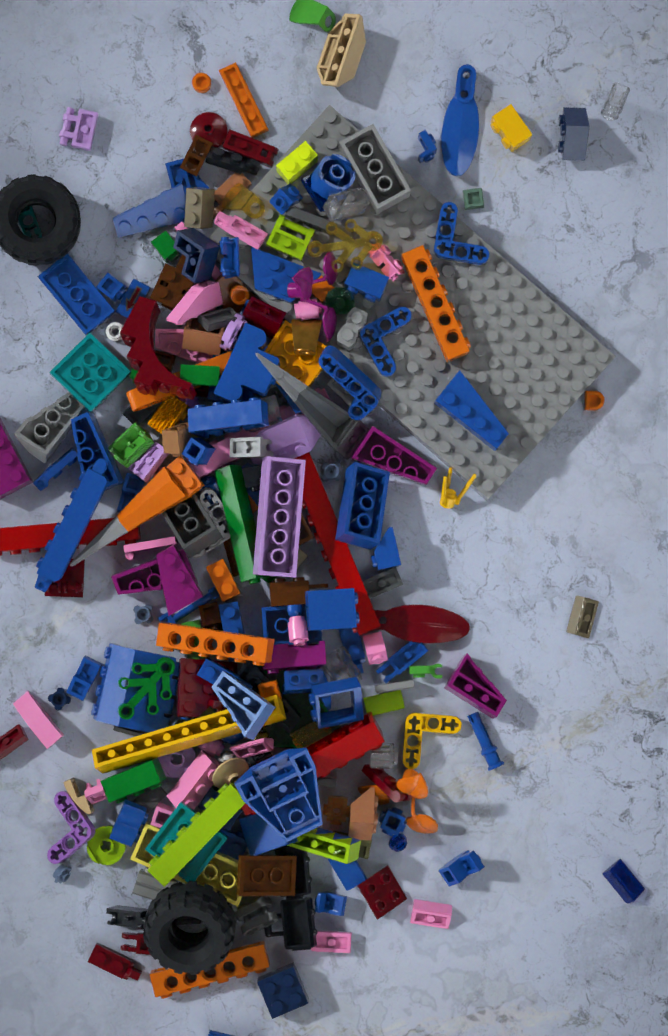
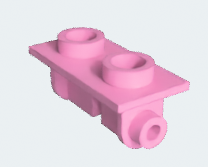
[368,243,405,282]

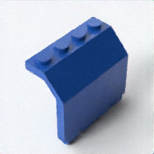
[91,643,179,732]

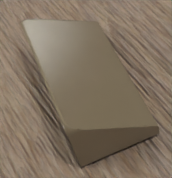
[566,596,599,638]

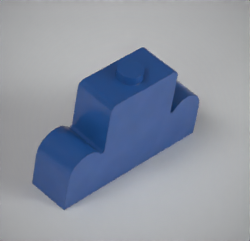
[214,323,280,403]

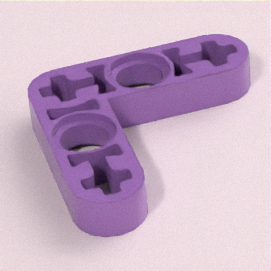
[47,791,95,864]

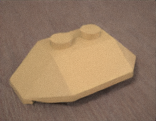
[317,13,366,87]

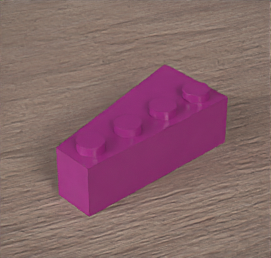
[111,548,198,595]

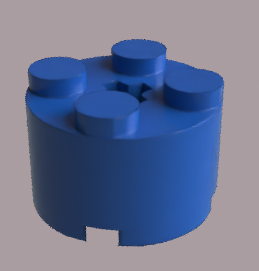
[311,154,355,201]

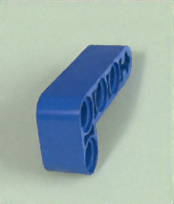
[318,345,382,420]

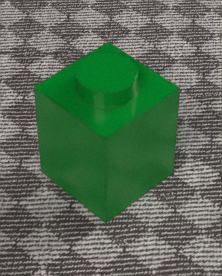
[151,230,180,263]

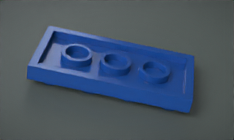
[37,254,115,336]

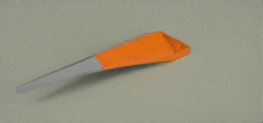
[70,456,205,566]

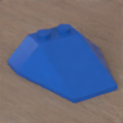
[234,748,323,842]

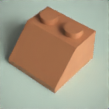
[182,311,227,356]

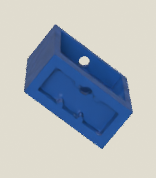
[309,677,364,729]

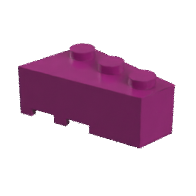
[262,641,326,674]
[444,653,507,719]

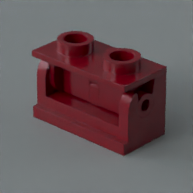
[243,297,286,339]

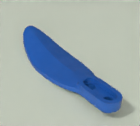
[441,64,479,176]

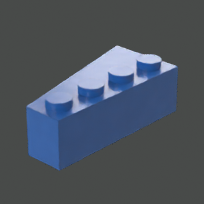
[71,412,124,492]

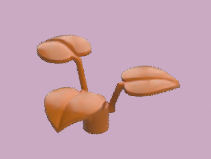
[358,769,438,834]

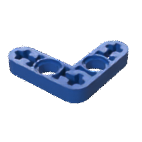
[434,202,489,265]
[360,307,411,377]

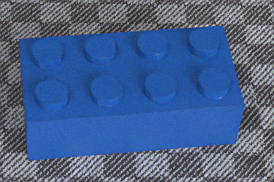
[335,462,390,550]

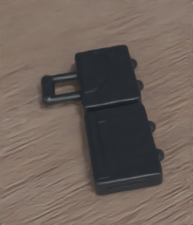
[264,845,318,951]

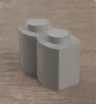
[337,307,367,351]

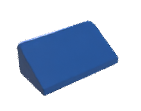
[328,858,367,891]

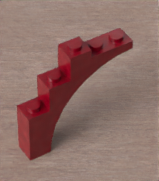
[120,296,196,400]

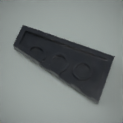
[237,660,302,733]

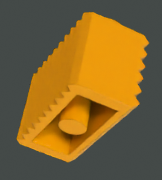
[147,397,189,435]

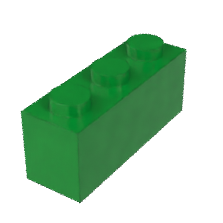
[100,758,166,803]

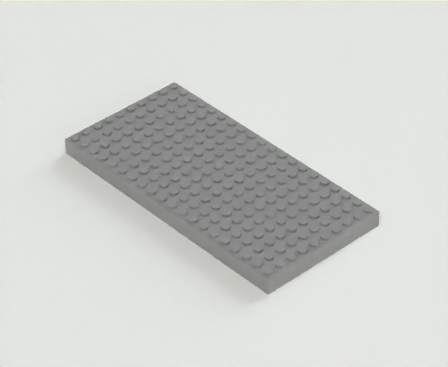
[209,105,616,501]

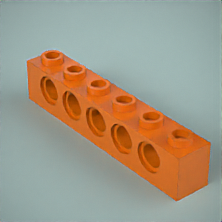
[401,245,471,363]
[156,622,274,666]
[149,941,270,999]

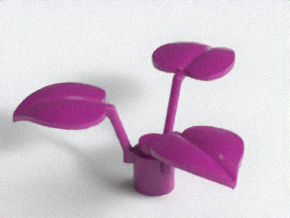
[287,252,338,342]

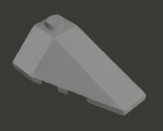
[14,392,85,464]

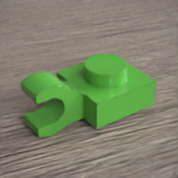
[409,664,442,678]

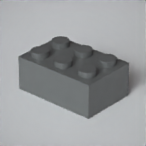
[162,493,223,558]

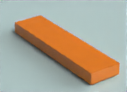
[219,62,269,138]

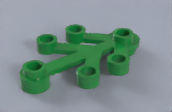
[117,657,175,720]

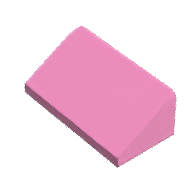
[230,738,274,759]
[410,899,452,929]

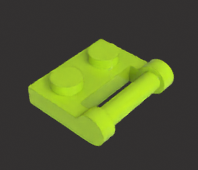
[266,214,316,261]

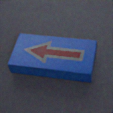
[115,279,151,318]

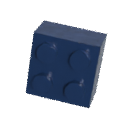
[257,962,309,1019]

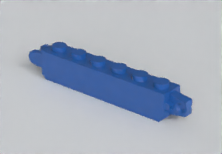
[35,458,109,592]

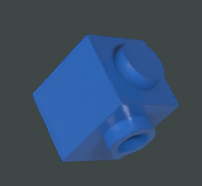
[182,437,216,466]

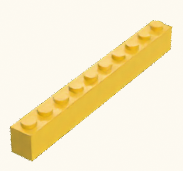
[92,695,286,774]

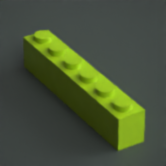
[147,782,245,887]

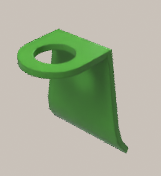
[289,0,336,32]

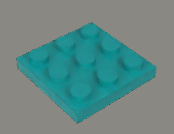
[49,333,131,412]
[145,801,228,882]

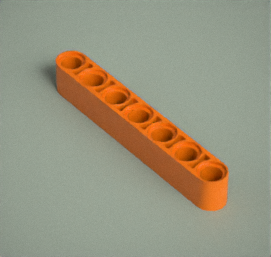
[126,350,233,412]

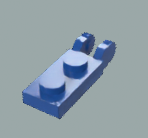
[376,641,429,683]
[197,657,253,689]

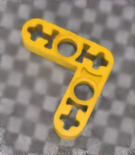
[402,713,462,769]

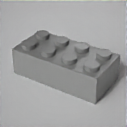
[339,124,411,215]

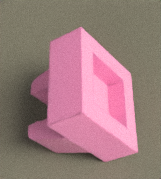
[84,779,107,805]

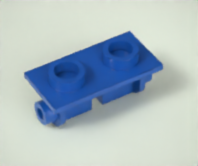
[219,237,240,279]

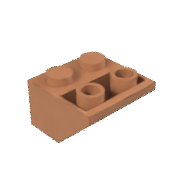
[348,787,378,840]

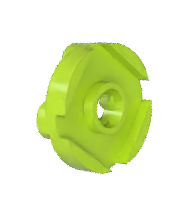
[87,825,126,865]

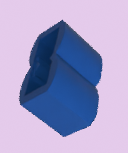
[110,799,149,847]

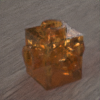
[323,795,350,825]

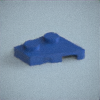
[165,159,210,196]

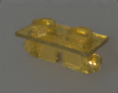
[290,722,333,748]

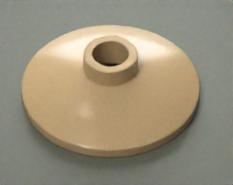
[212,758,249,788]

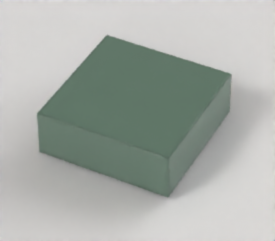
[463,188,484,210]

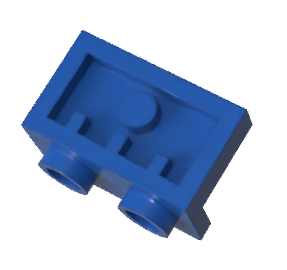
[282,669,324,694]
[218,827,247,860]

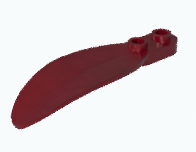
[374,605,470,643]

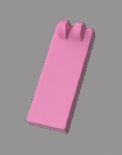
[123,536,178,560]

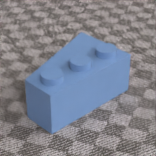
[212,671,275,740]

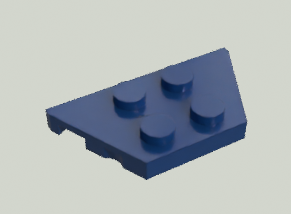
[251,247,321,304]

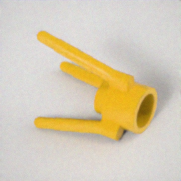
[439,467,476,509]

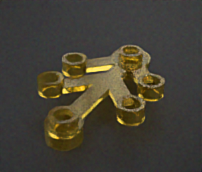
[307,219,383,273]

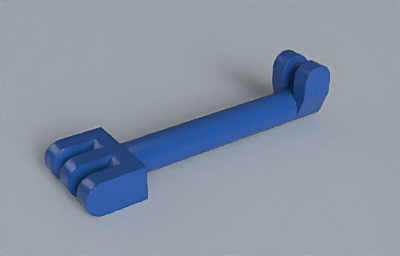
[158,587,220,624]

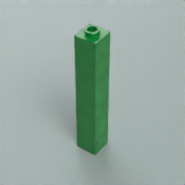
[215,465,267,585]

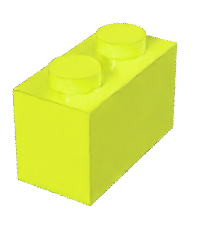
[276,141,318,185]

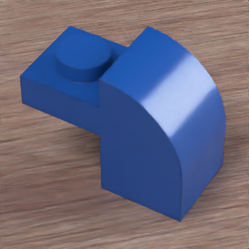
[438,850,485,887]

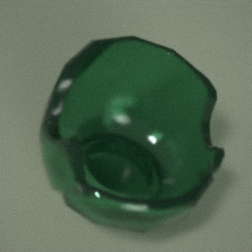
[325,287,355,314]

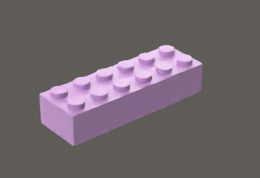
[253,456,306,578]

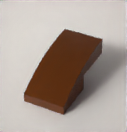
[180,135,213,177]

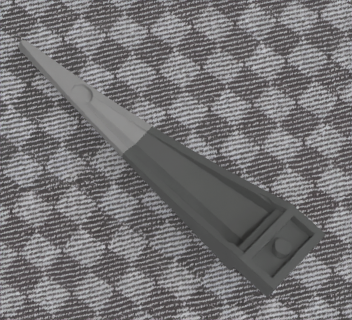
[255,353,370,460]

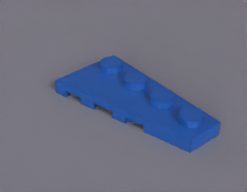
[113,182,186,238]

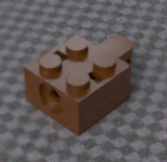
[150,255,200,311]
[269,577,328,607]

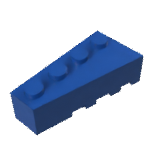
[434,370,509,451]
[188,397,269,439]

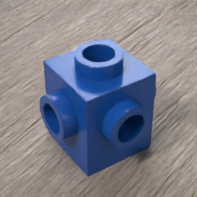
[378,806,407,836]

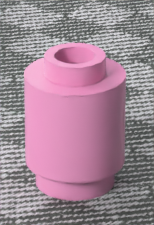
[294,299,323,320]
[288,616,309,646]
[198,739,225,757]

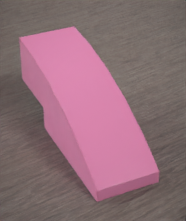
[13,691,64,749]

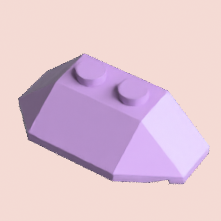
[251,414,321,465]

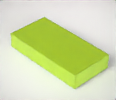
[363,690,405,716]

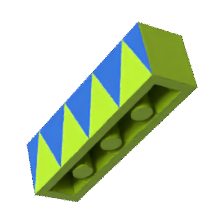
[287,827,361,864]

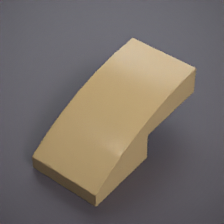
[63,777,95,814]

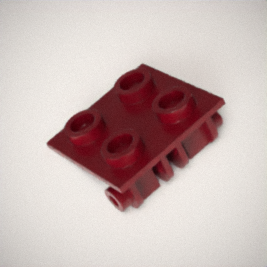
[45,559,85,598]
[357,865,407,920]

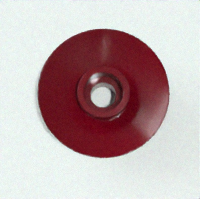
[190,112,228,148]

